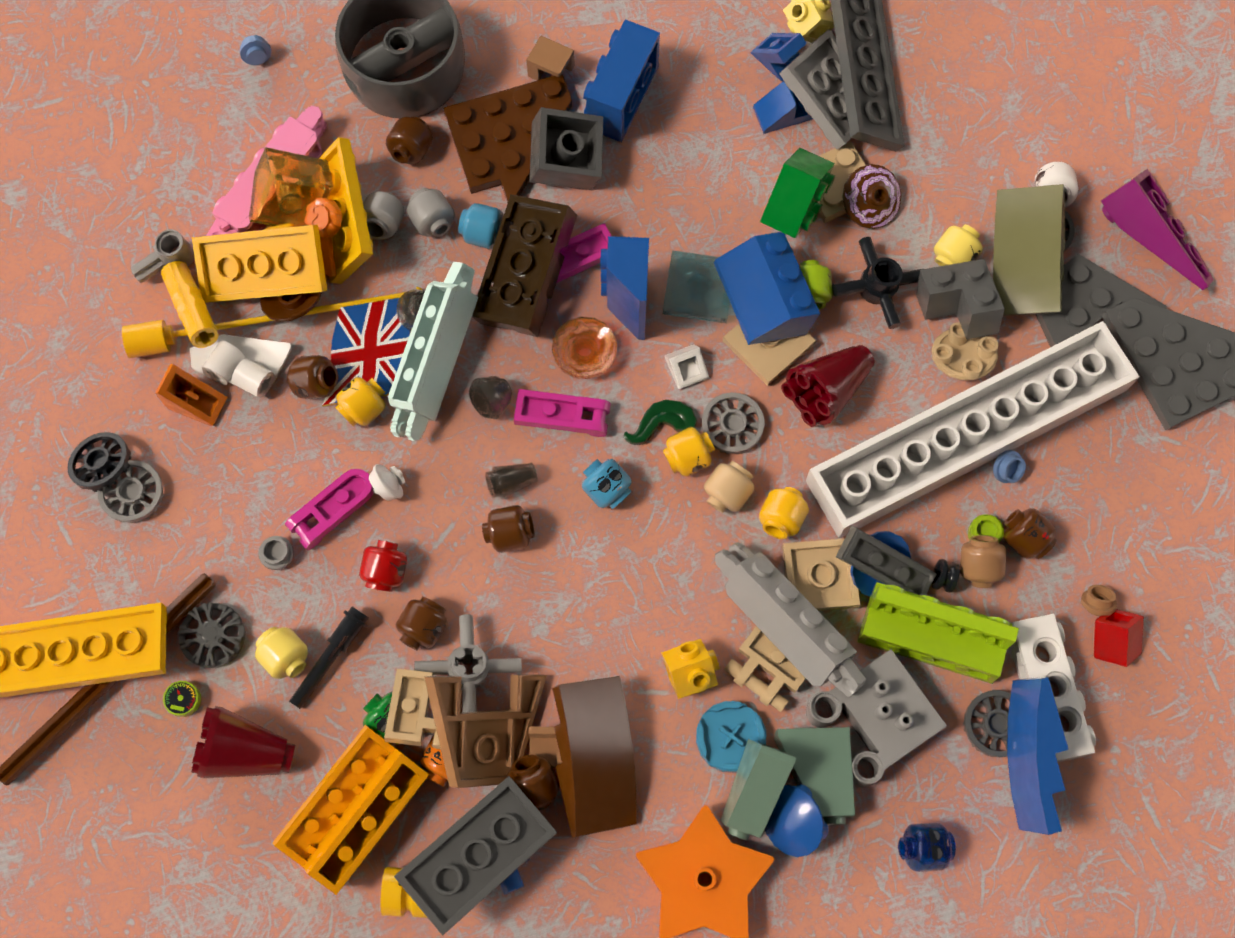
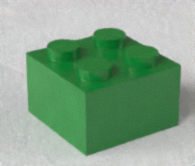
[760,148,835,238]

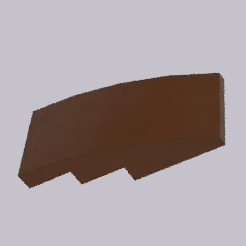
[552,676,637,838]

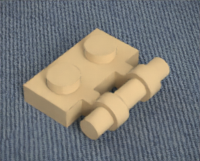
[724,626,806,712]
[384,669,441,749]

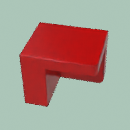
[1094,609,1144,667]

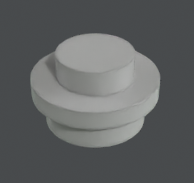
[258,536,294,570]

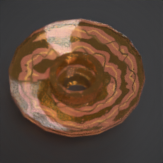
[552,317,617,379]

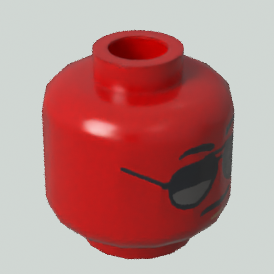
[359,540,407,592]

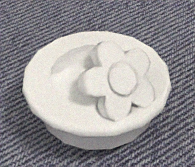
[369,464,405,501]

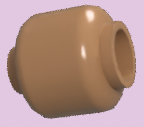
[960,535,1007,588]

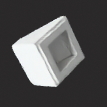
[664,345,710,389]

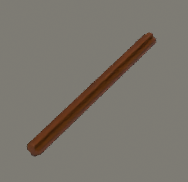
[0,573,216,786]

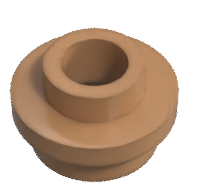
[1081,585,1117,616]

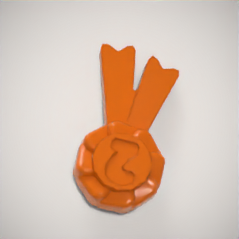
[304,198,342,277]

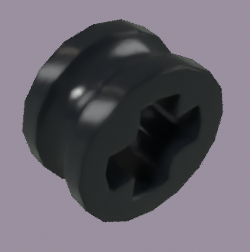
[932,559,960,593]

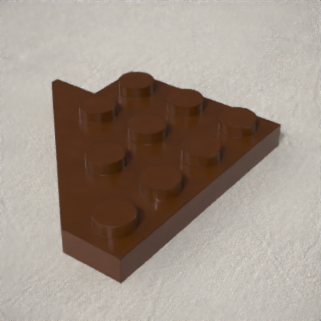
[443,74,572,204]

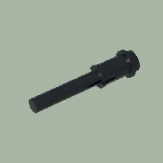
[289,606,369,709]

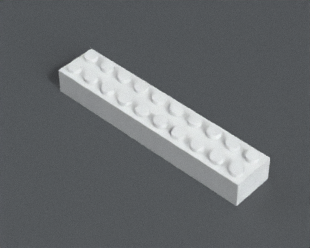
[806,321,1140,538]

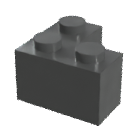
[916,259,1005,339]

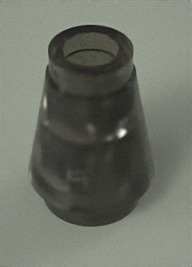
[485,462,538,499]

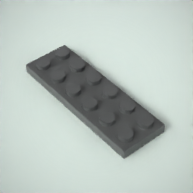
[831,0,905,152]

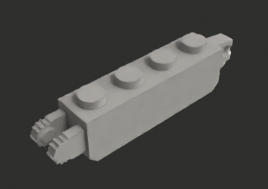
[714,542,867,697]

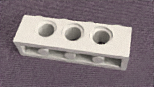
[1010,614,1096,762]

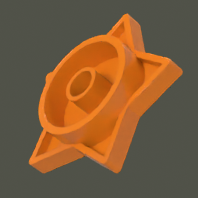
[636,805,774,938]

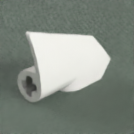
[190,334,291,398]

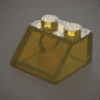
[249,147,334,226]

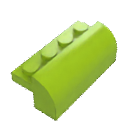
[857,582,1019,684]

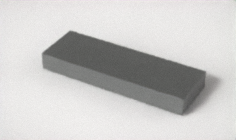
[836,526,937,595]

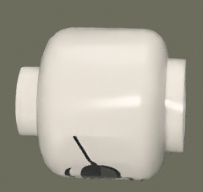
[1034,162,1079,208]

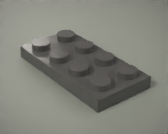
[394,776,557,936]

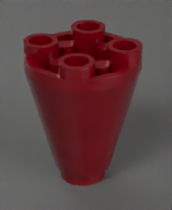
[781,345,875,427]
[191,706,296,778]

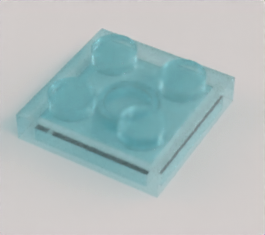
[663,250,730,324]

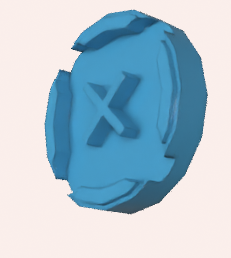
[696,701,766,773]

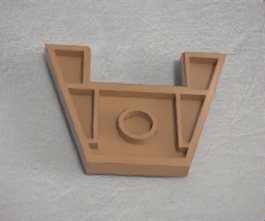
[424,674,547,788]

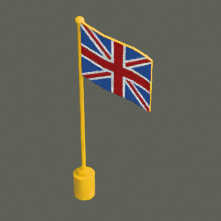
[122,287,424,407]

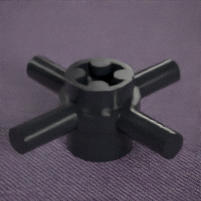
[832,237,921,329]

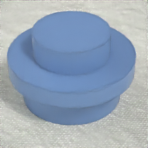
[239,35,272,65]
[993,450,1026,483]

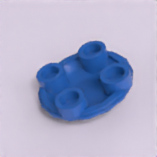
[765,784,829,857]

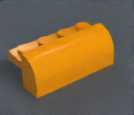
[272,725,429,895]

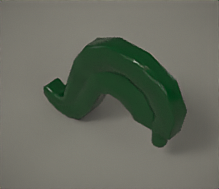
[623,399,697,445]

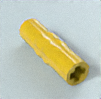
[161,261,219,348]

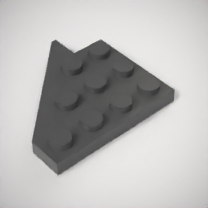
[1101,298,1235,430]

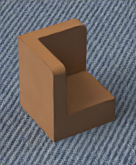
[526,36,575,80]
[529,727,562,768]

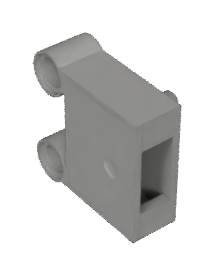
[806,649,947,787]

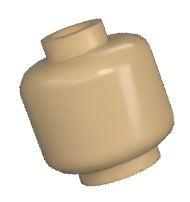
[704,461,754,513]

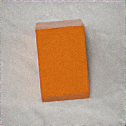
[155,364,228,426]

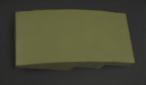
[993,184,1065,316]

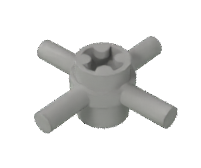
[414,614,522,712]

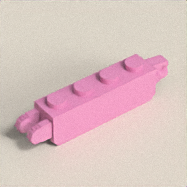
[206,105,327,236]

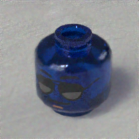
[898,823,956,872]

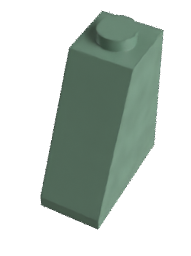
[774,727,855,826]
[720,739,796,840]

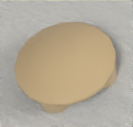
[931,322,999,380]

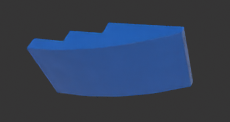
[1007,677,1069,835]

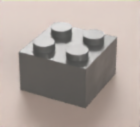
[530,107,603,190]

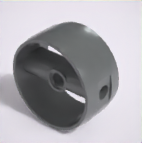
[335,0,465,119]

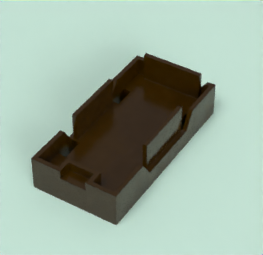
[472,194,578,337]

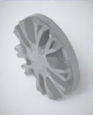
[702,392,764,454]
[98,460,164,523]

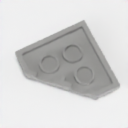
[779,29,851,149]

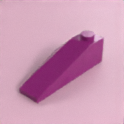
[1101,169,1214,290]

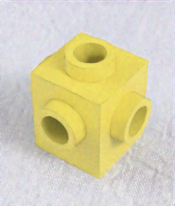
[783,0,834,43]

